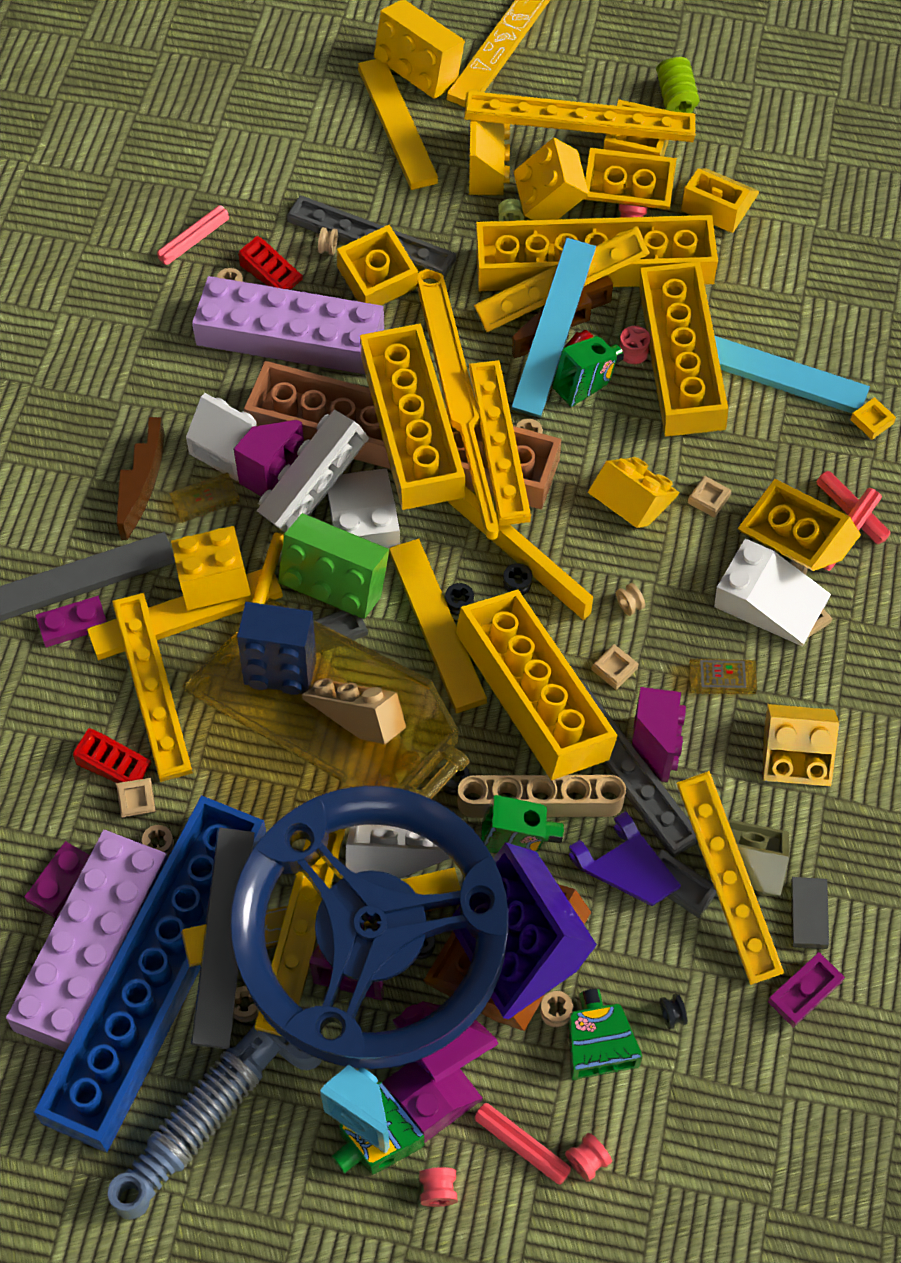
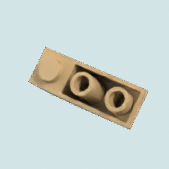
[302,678,406,744]

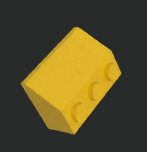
[469,90,510,195]
[584,148,677,210]
[737,479,861,571]

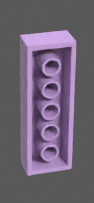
[192,276,384,375]
[6,829,168,1052]

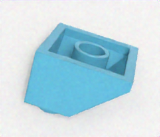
[320,1065,390,1154]

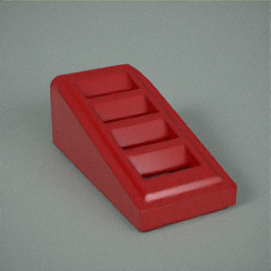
[238,236,303,290]
[73,728,152,783]

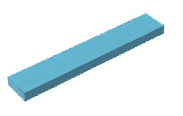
[512,238,596,418]
[715,336,870,413]

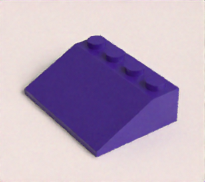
[452,842,597,1019]

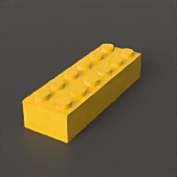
[640,261,728,437]
[360,323,465,510]
[455,590,618,781]

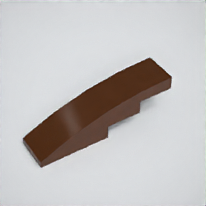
[512,275,613,359]
[117,417,165,540]

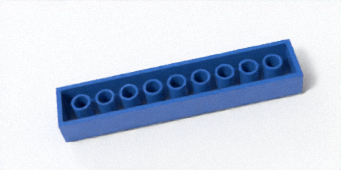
[34,795,266,1153]

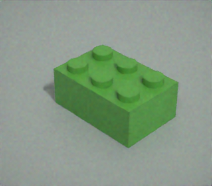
[278,513,389,619]

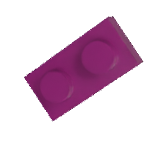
[36,596,107,648]
[25,841,90,918]
[768,952,845,1028]

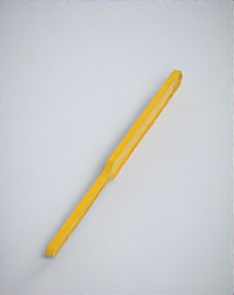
[417,269,499,540]

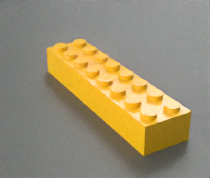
[476,215,718,291]

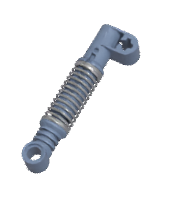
[107,1025,322,1220]

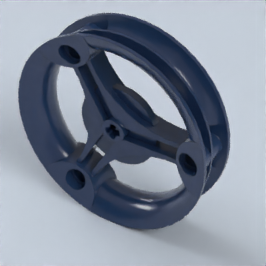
[231,786,508,1069]

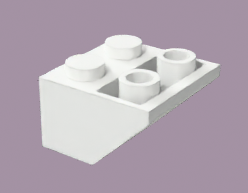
[186,393,257,482]

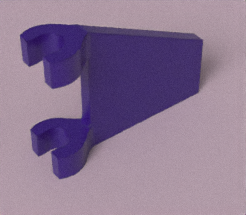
[569,811,681,906]

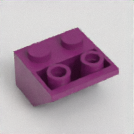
[233,420,304,497]
[632,687,686,782]

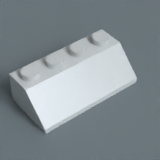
[257,409,369,533]

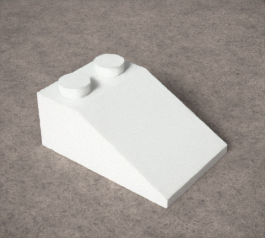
[327,468,400,549]
[714,539,831,647]
[346,825,450,878]

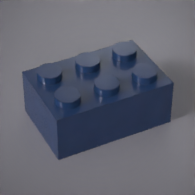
[237,601,316,695]

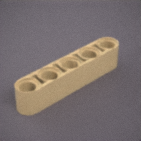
[457,775,626,818]

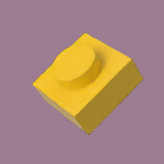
[850,397,896,440]

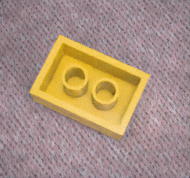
[374,0,465,99]

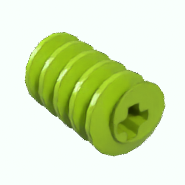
[656,57,700,113]

